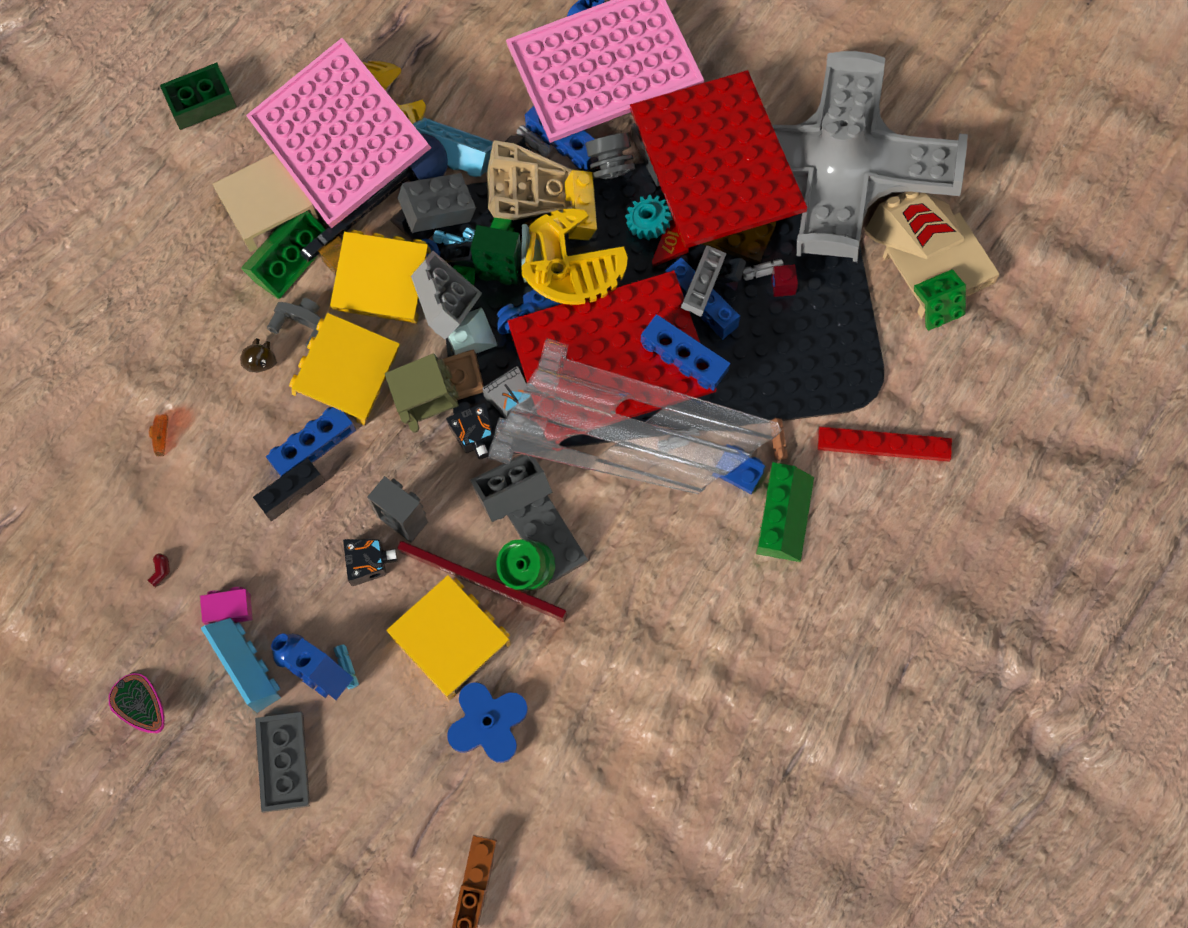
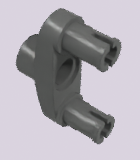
[267,298,321,347]

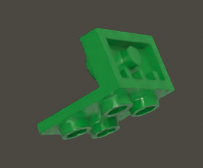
[914,269,966,331]

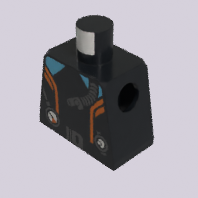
[446,403,494,459]
[343,539,398,586]

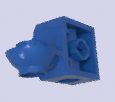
[497,289,563,334]
[271,633,354,700]

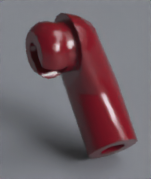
[147,553,170,588]

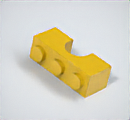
[564,170,597,240]

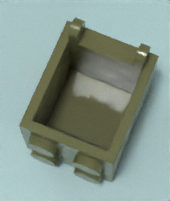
[385,353,459,433]

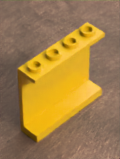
[330,230,431,324]
[289,313,400,425]
[386,575,511,701]

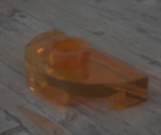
[149,414,169,456]

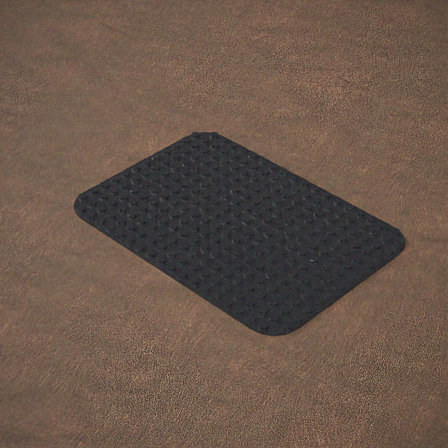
[434,163,884,456]

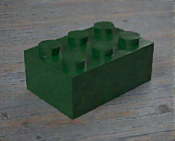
[160,62,237,130]
[471,225,522,285]

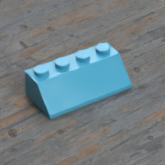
[413,118,493,177]
[201,618,281,713]

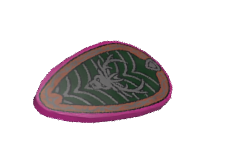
[109,673,165,734]

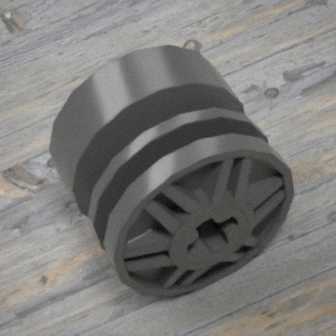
[585,133,636,179]

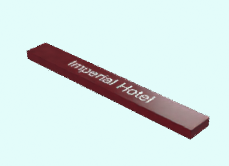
[397,541,567,622]

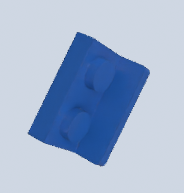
[713,445,766,495]

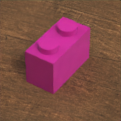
[200,587,253,625]

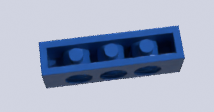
[525,106,599,170]
[665,258,740,340]
[640,314,730,391]
[266,407,356,477]

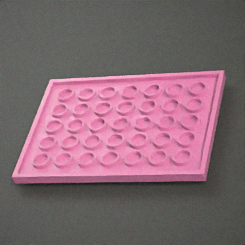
[506,0,704,143]
[246,38,431,228]

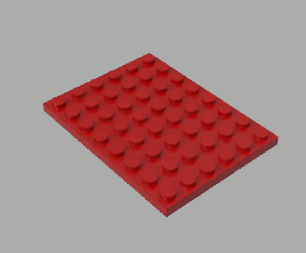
[630,70,808,248]
[507,271,717,444]

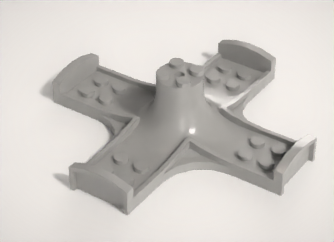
[772,51,968,262]

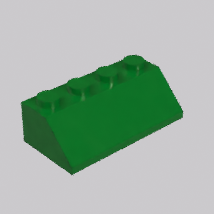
[241,211,325,299]
[756,462,814,562]

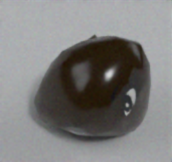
[240,338,277,373]

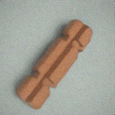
[769,418,788,461]

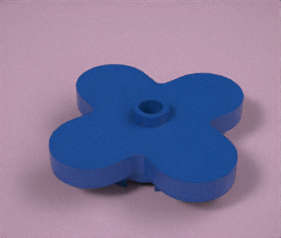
[447,682,528,763]

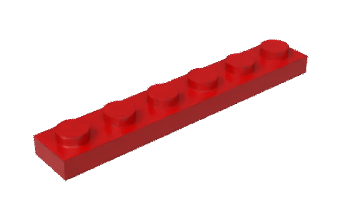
[817,427,952,462]

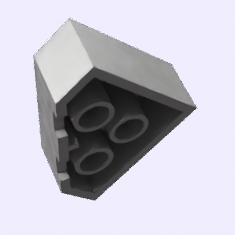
[411,251,482,340]

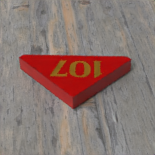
[652,220,689,267]

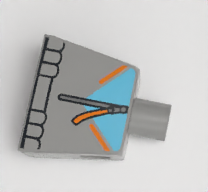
[482,367,533,422]

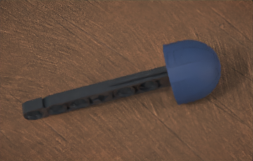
[300,133,448,262]

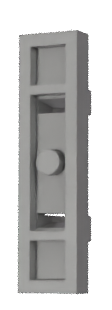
[681,245,726,316]

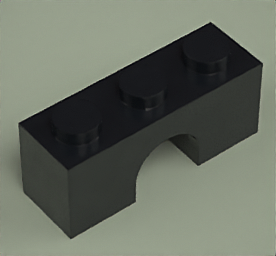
[253,458,325,521]

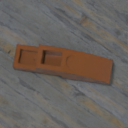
[452,835,497,928]

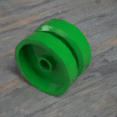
[496,539,555,590]

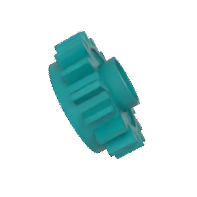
[625,195,673,240]

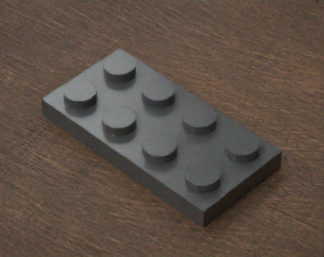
[507,495,588,585]
[255,712,310,813]

